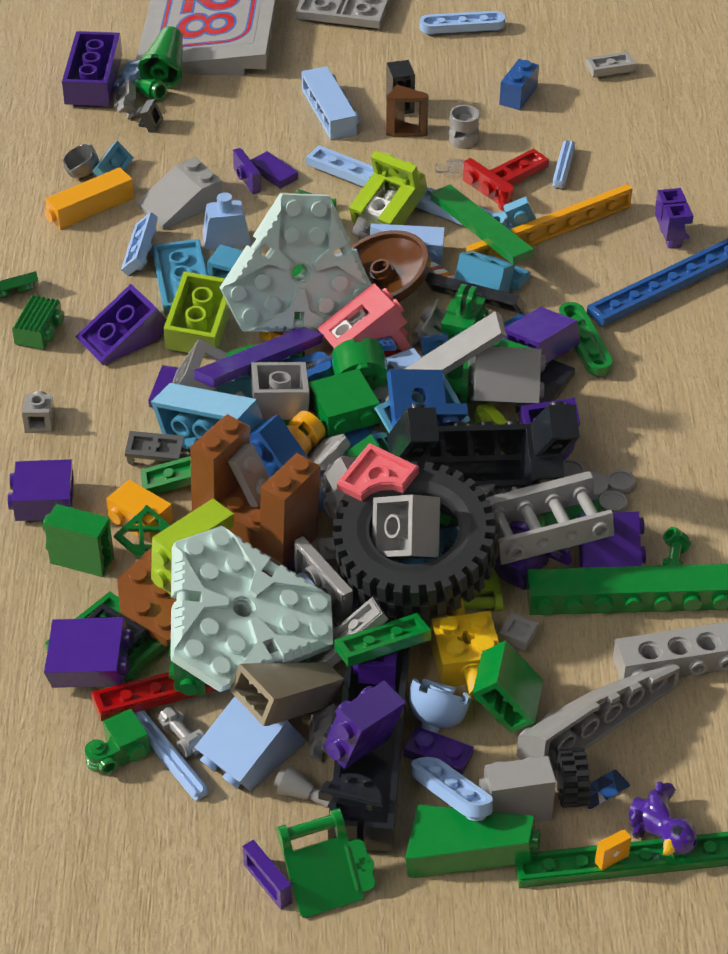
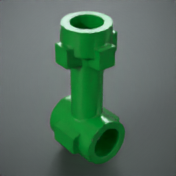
[662,527,691,566]

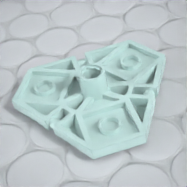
[220,193,372,332]
[171,526,333,692]

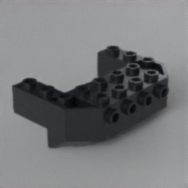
[387,401,580,487]

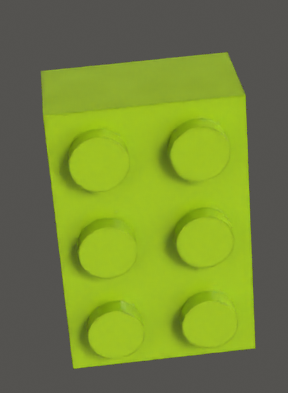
[164,271,231,357]

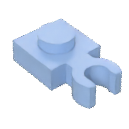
[114,60,141,90]

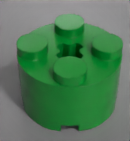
[332,338,388,391]

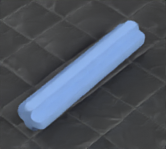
[552,140,575,189]

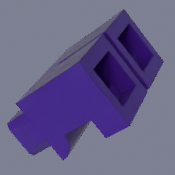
[655,188,694,249]

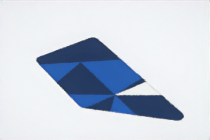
[587,769,630,810]

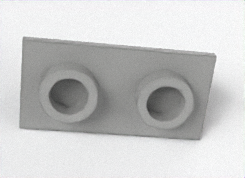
[412,299,446,348]

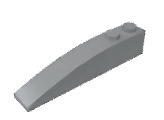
[516,664,680,772]

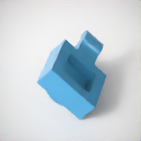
[491,197,536,228]

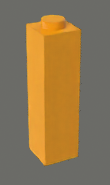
[45,167,134,230]

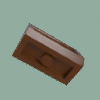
[386,85,429,137]

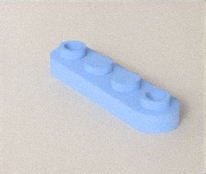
[419,11,505,35]
[411,757,493,821]

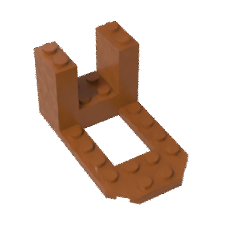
[117,414,321,647]

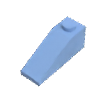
[370,223,444,265]

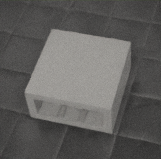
[479,756,556,823]

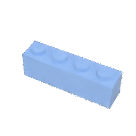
[302,66,360,140]

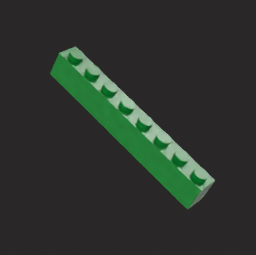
[526,564,728,615]

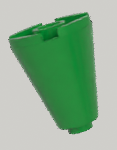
[138,26,183,89]

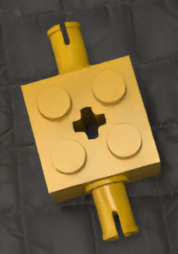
[430,598,499,700]

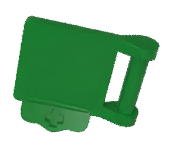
[276,808,375,918]

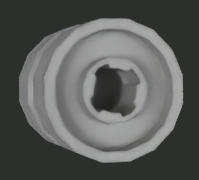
[449,105,480,149]

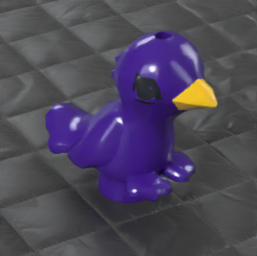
[629,781,697,855]

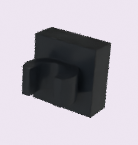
[133,99,163,132]

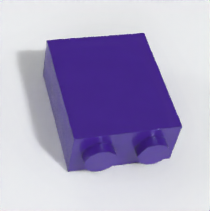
[44,617,134,688]

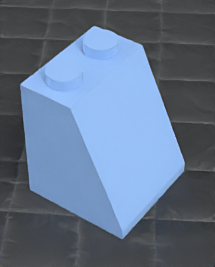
[194,696,306,791]

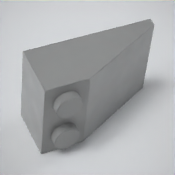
[137,157,223,230]

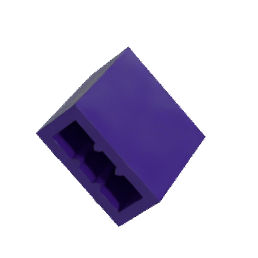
[505,307,580,364]
[8,459,74,521]
[577,511,646,568]
[323,681,406,769]

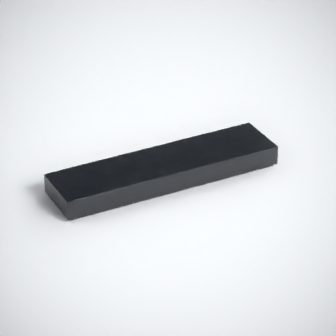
[425,272,526,314]

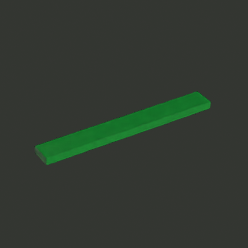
[514,832,728,888]

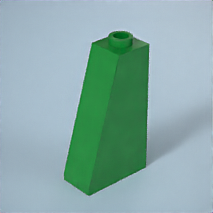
[405,804,541,878]

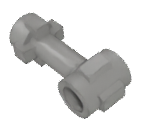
[158,707,204,758]

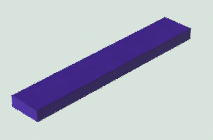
[194,327,323,388]

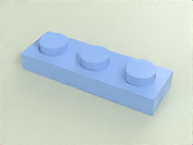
[121,212,158,276]

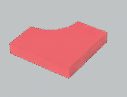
[337,443,419,501]

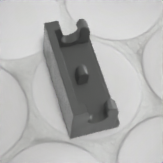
[125,431,187,464]

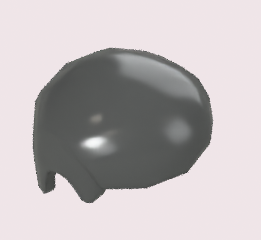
[62,144,99,178]

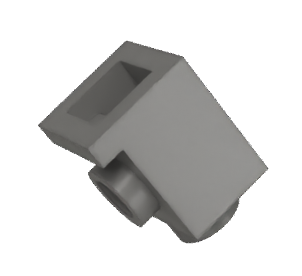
[22,391,55,432]

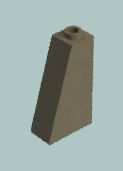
[229,662,344,726]

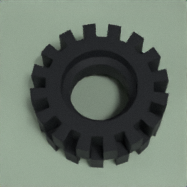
[555,748,591,808]

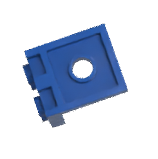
[387,369,468,428]

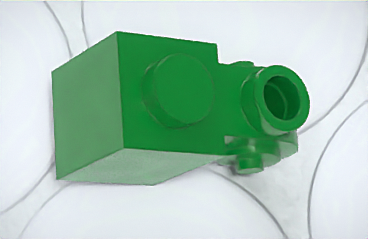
[84,709,150,775]

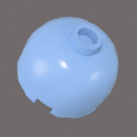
[408,678,472,733]

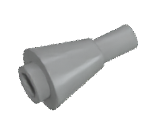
[273,765,330,808]

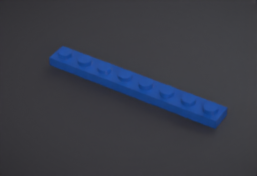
[587,239,728,327]

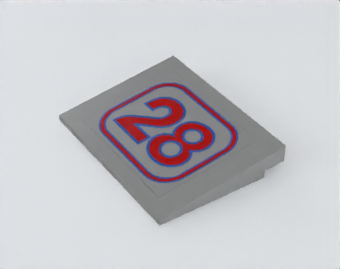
[136,0,278,76]

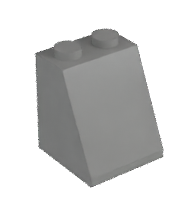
[467,346,545,404]

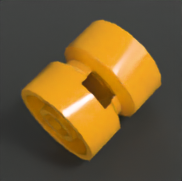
[287,411,326,455]

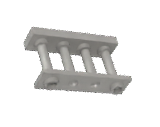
[485,471,614,565]

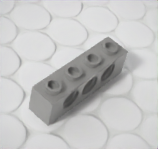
[613,622,728,680]

